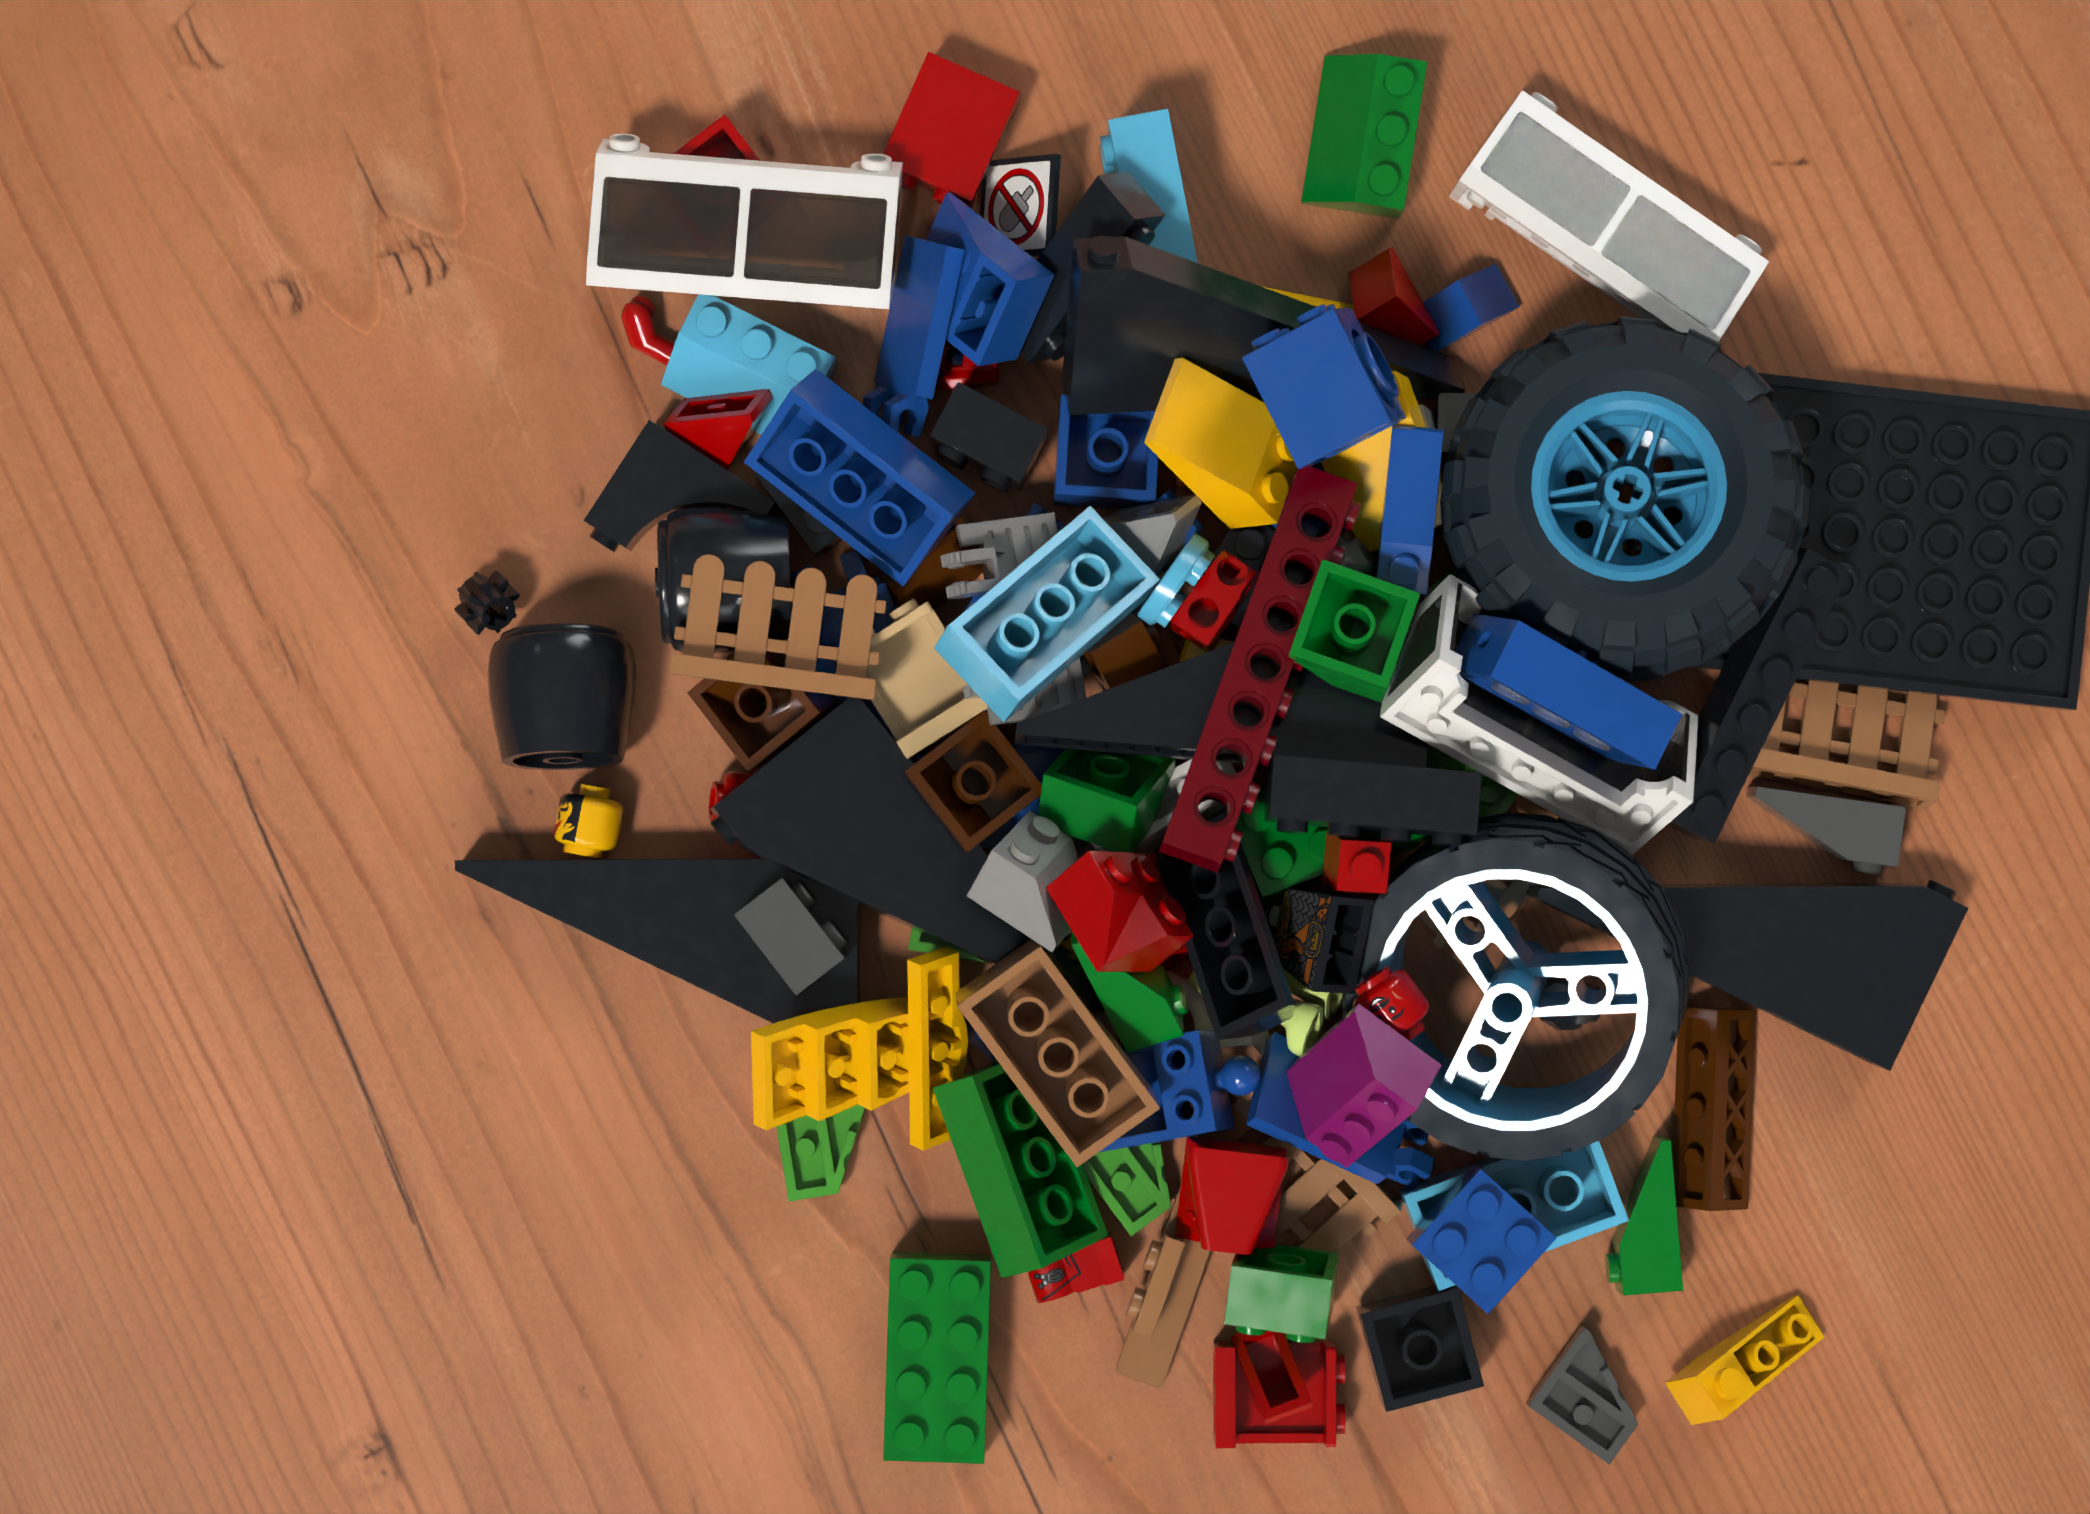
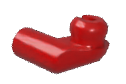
[621,296,675,366]

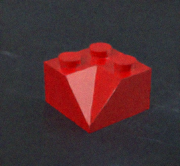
[1046,851,1194,972]

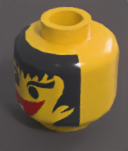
[554,784,624,859]

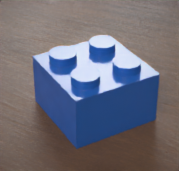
[1053,395,1158,509]
[1406,1164,1557,1314]

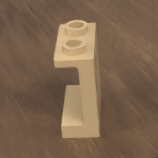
[866,598,987,759]

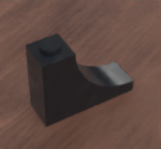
[583,420,778,553]

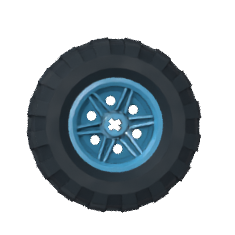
[1440,316,1809,683]

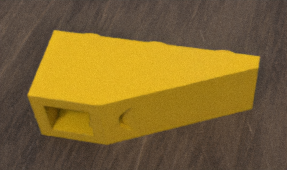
[1665,1295,1824,1425]

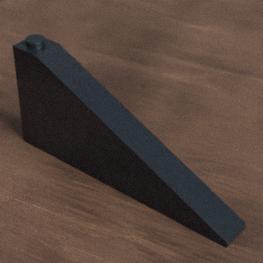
[1062,236,1465,415]
[1014,589,1435,768]
[710,697,1105,1013]
[455,859,860,1023]
[1526,880,1968,1071]

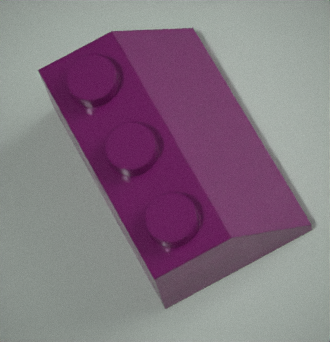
[1286,1004,1442,1168]

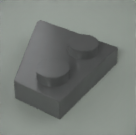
[1526,1325,1638,1465]

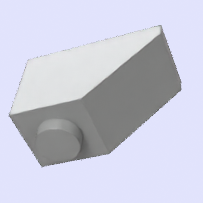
[1104,494,1202,579]

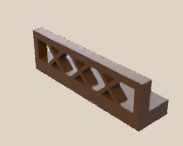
[1673,1007,1756,1211]

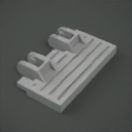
[940,512,1087,726]

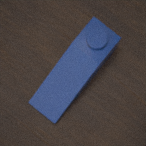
[1376,425,1444,595]

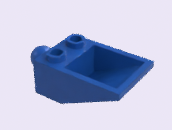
[1098,1030,1261,1153]

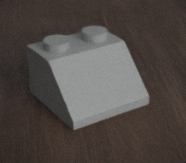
[967,811,1079,952]

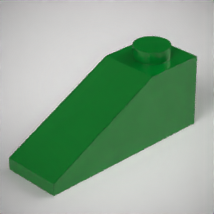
[1071,930,1189,1053]
[1605,1136,1683,1296]

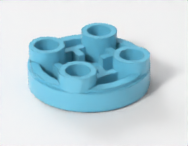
[1137,533,1215,628]

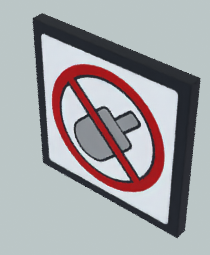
[980,154,1061,257]

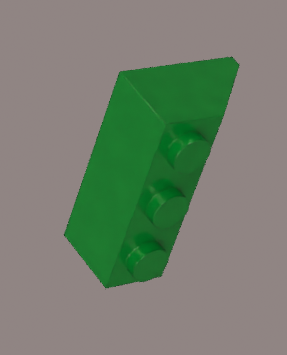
[1301,54,1427,219]

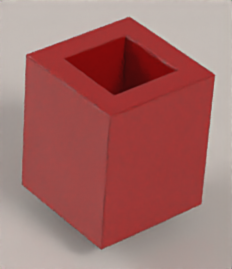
[1322,831,1391,894]

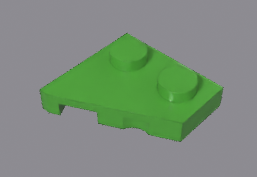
[776,1105,865,1202]
[1083,1142,1171,1236]

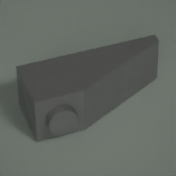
[1746,787,1906,875]

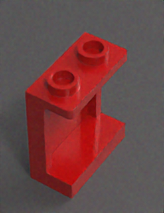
[883,51,1020,209]
[1213,1340,1346,1449]

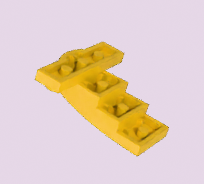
[751,946,968,1151]

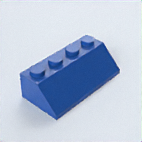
[744,369,976,587]

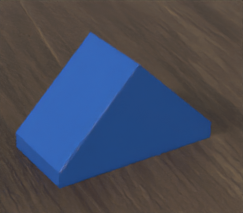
[1423,264,1520,352]

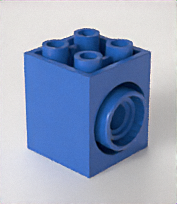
[1242,304,1407,469]

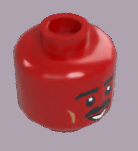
[1353,966,1429,1041]

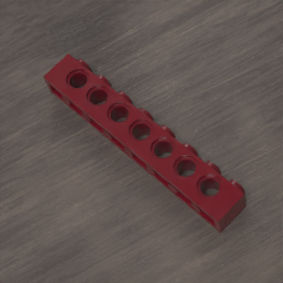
[1159,466,1362,873]

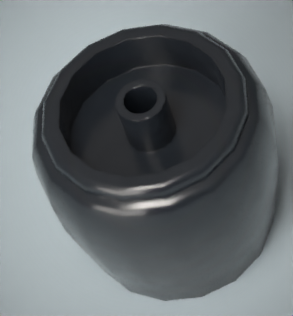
[655,507,791,653]
[487,623,636,770]

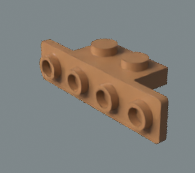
[1116,1186,1210,1388]

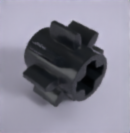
[454,570,520,635]

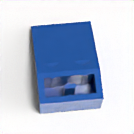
[926,193,1055,366]

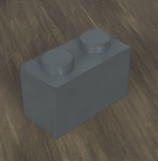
[734,877,847,995]

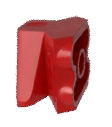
[1175,1136,1289,1255]

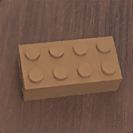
[956,939,1160,1167]

